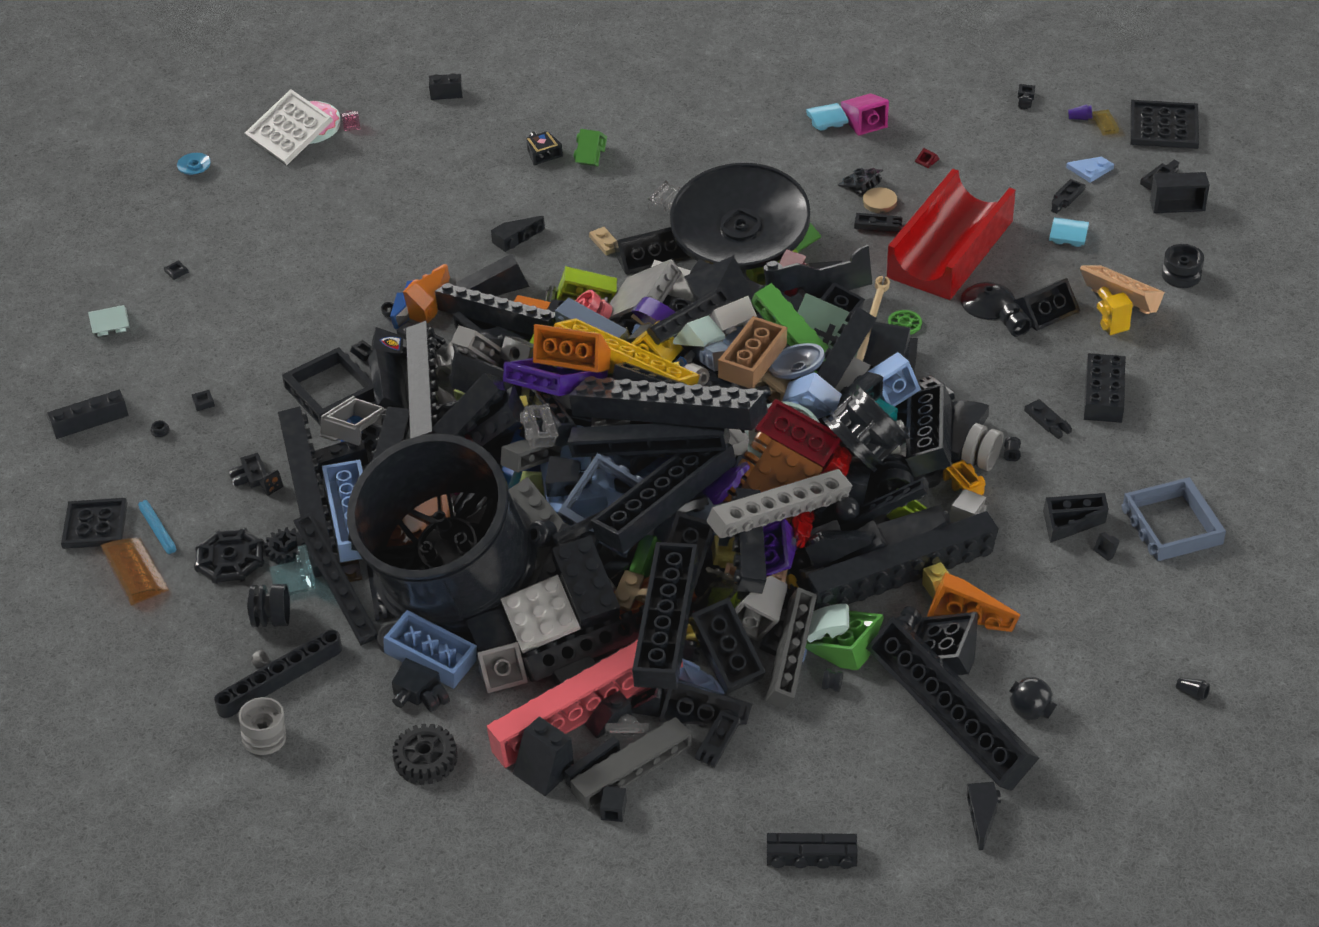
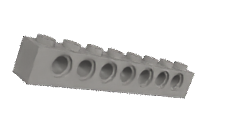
[707,469,853,539]

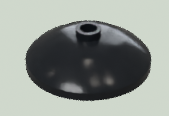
[961,282,1015,320]

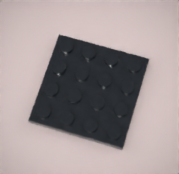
[1130,99,1199,149]

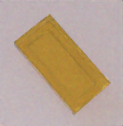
[1092,109,1119,135]

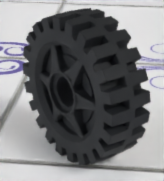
[392,723,457,785]

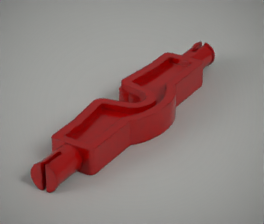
[792,510,814,548]

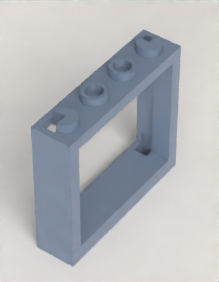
[558,453,644,558]
[1122,477,1226,561]

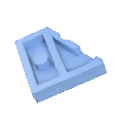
[1066,156,1114,183]

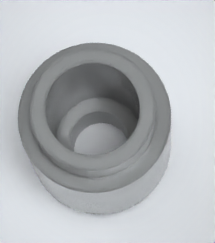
[684,363,709,386]

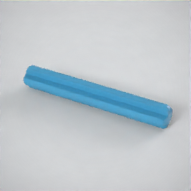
[138,500,177,554]

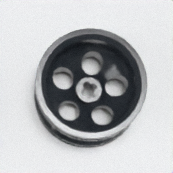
[822,384,910,472]

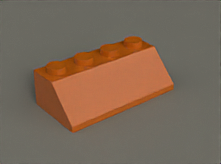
[533,324,611,373]

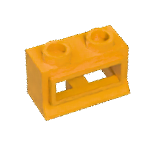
[943,460,986,495]

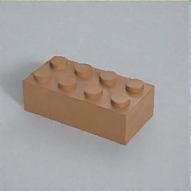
[718,316,787,388]

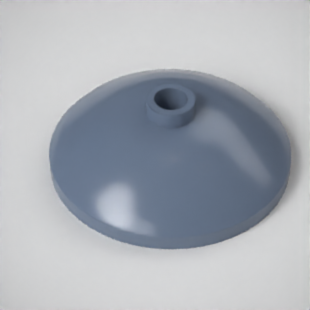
[769,343,825,380]

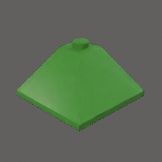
[805,611,884,670]

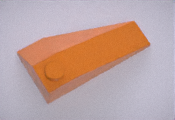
[403,264,450,323]
[927,572,1020,632]

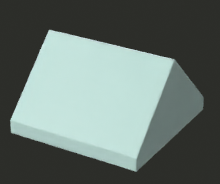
[673,315,725,347]

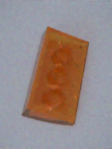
[101,538,169,606]

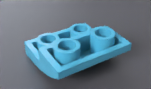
[806,103,848,130]
[1049,217,1089,247]

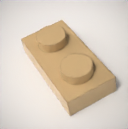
[589,227,616,255]

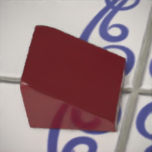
[914,148,940,168]

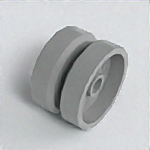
[961,423,1004,471]

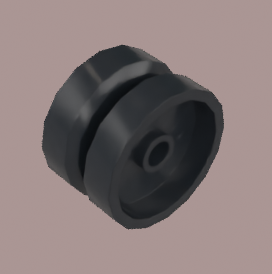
[1162,244,1204,288]

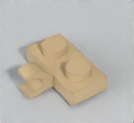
[615,570,647,612]

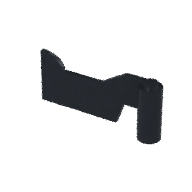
[764,245,872,298]

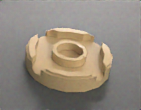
[863,187,897,213]

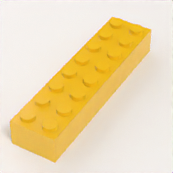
[554,318,700,385]

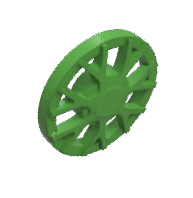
[888,310,922,335]

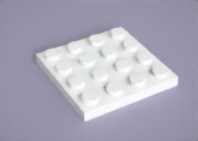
[245,89,333,165]

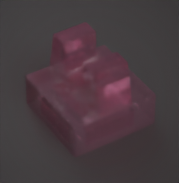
[341,110,360,131]

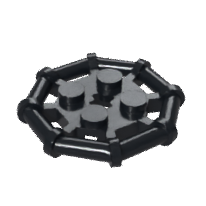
[194,527,265,584]

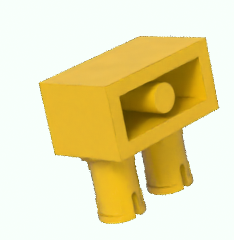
[1097,287,1133,335]

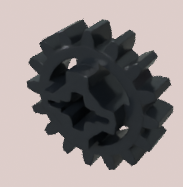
[264,527,307,565]

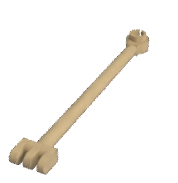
[856,276,890,361]

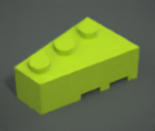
[556,266,617,303]

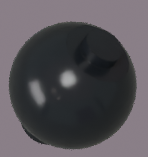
[1009,677,1057,720]

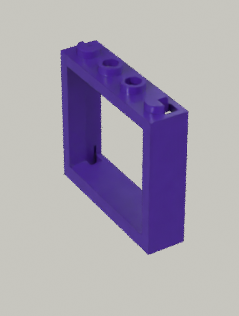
[503,358,608,396]

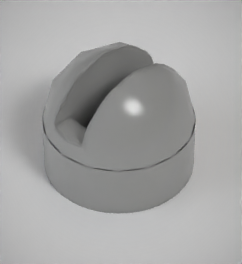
[251,649,269,668]

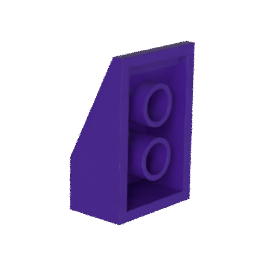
[763,519,797,577]

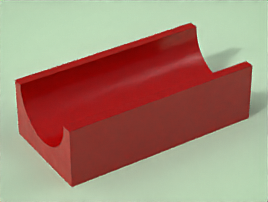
[887,169,1016,300]

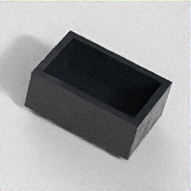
[1150,172,1210,214]

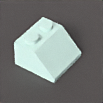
[88,305,129,337]

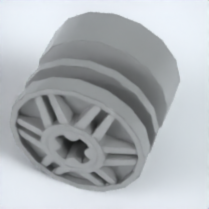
[239,697,287,755]

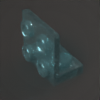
[269,545,316,595]

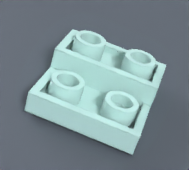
[807,604,849,643]

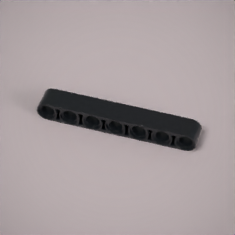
[214,629,342,718]

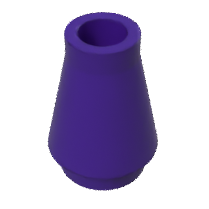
[1068,104,1092,120]

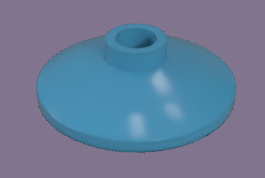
[177,153,211,175]

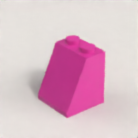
[841,93,889,136]

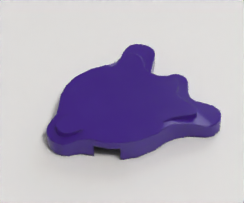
[703,462,750,505]

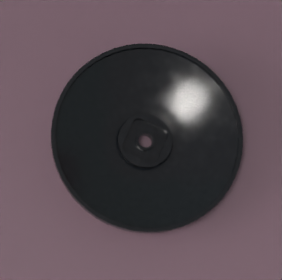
[670,163,811,270]

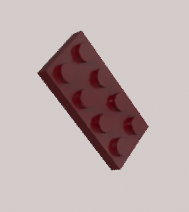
[755,398,842,469]

